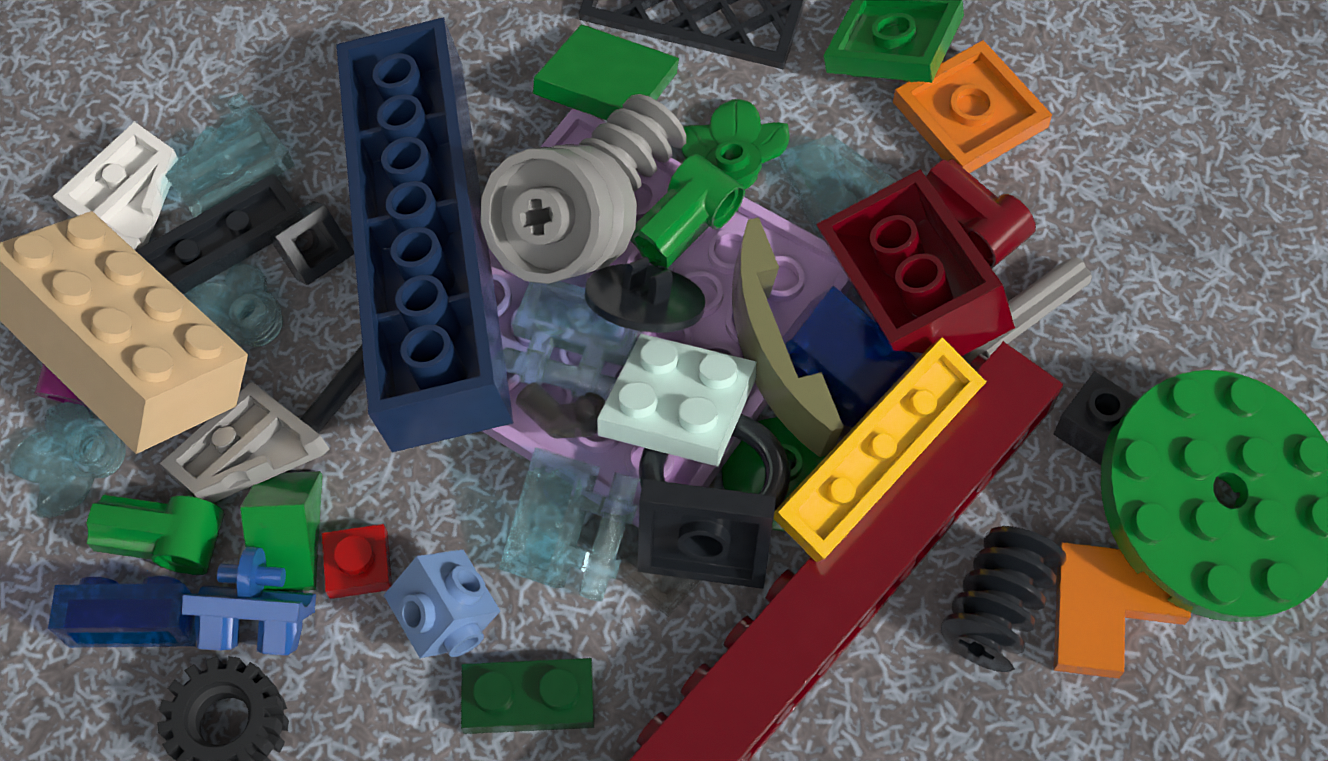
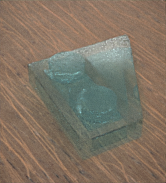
[165,92,295,218]

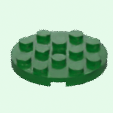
[1100,370,1328,622]

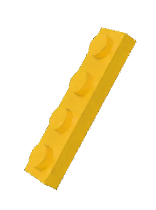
[773,337,986,562]

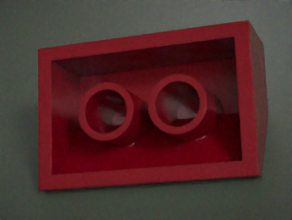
[816,169,1015,356]

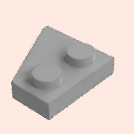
[159,382,330,503]

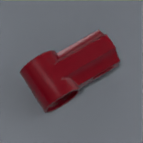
[926,159,1036,269]

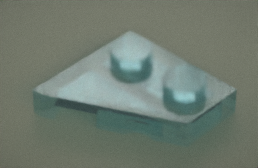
[779,135,897,240]

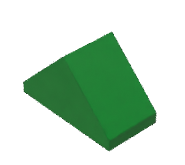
[240,471,322,591]

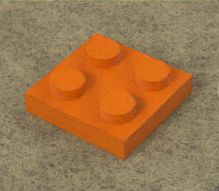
[893,40,1052,173]

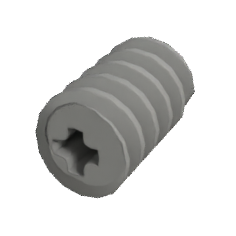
[579,94,686,192]

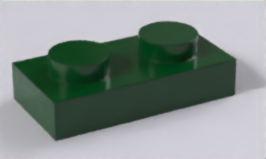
[461,658,594,734]

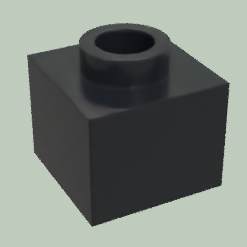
[265,201,354,285]
[1053,371,1137,465]

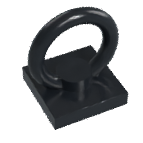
[638,414,791,589]

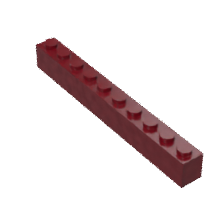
[629,341,1063,761]

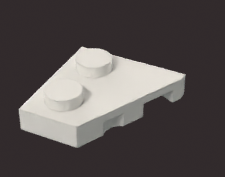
[53,122,180,250]

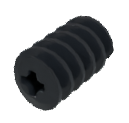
[941,526,1067,672]

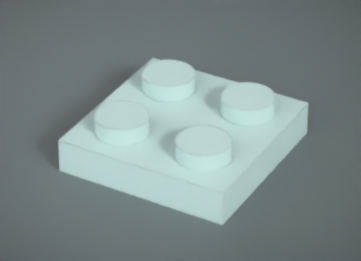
[597,334,757,467]

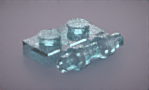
[503,281,642,402]
[499,447,639,602]

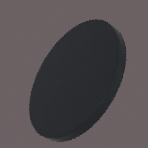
[584,257,706,333]

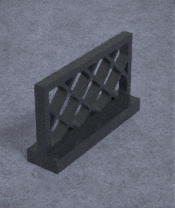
[578,0,806,70]

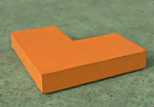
[1054,542,1191,679]

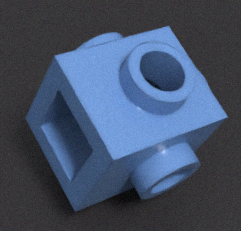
[384,549,500,658]

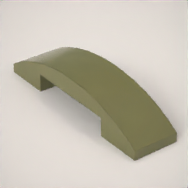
[732,217,844,457]

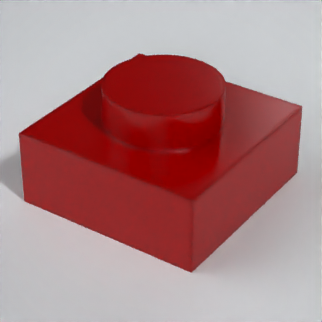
[322,524,392,599]

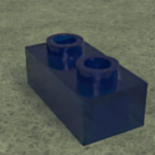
[48,576,196,648]

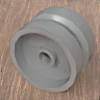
[481,144,637,284]

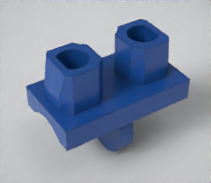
[182,547,316,655]

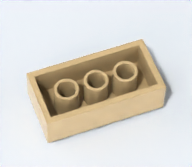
[0,211,248,454]

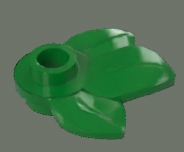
[681,99,790,189]

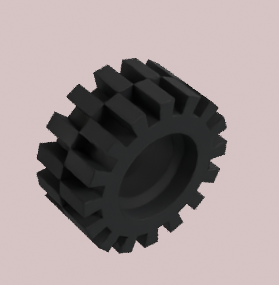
[157,656,289,761]

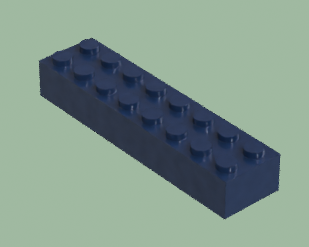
[336,17,514,453]

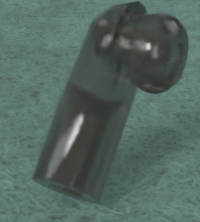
[515,382,606,439]

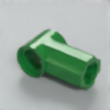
[630,154,745,268]
[86,495,225,575]

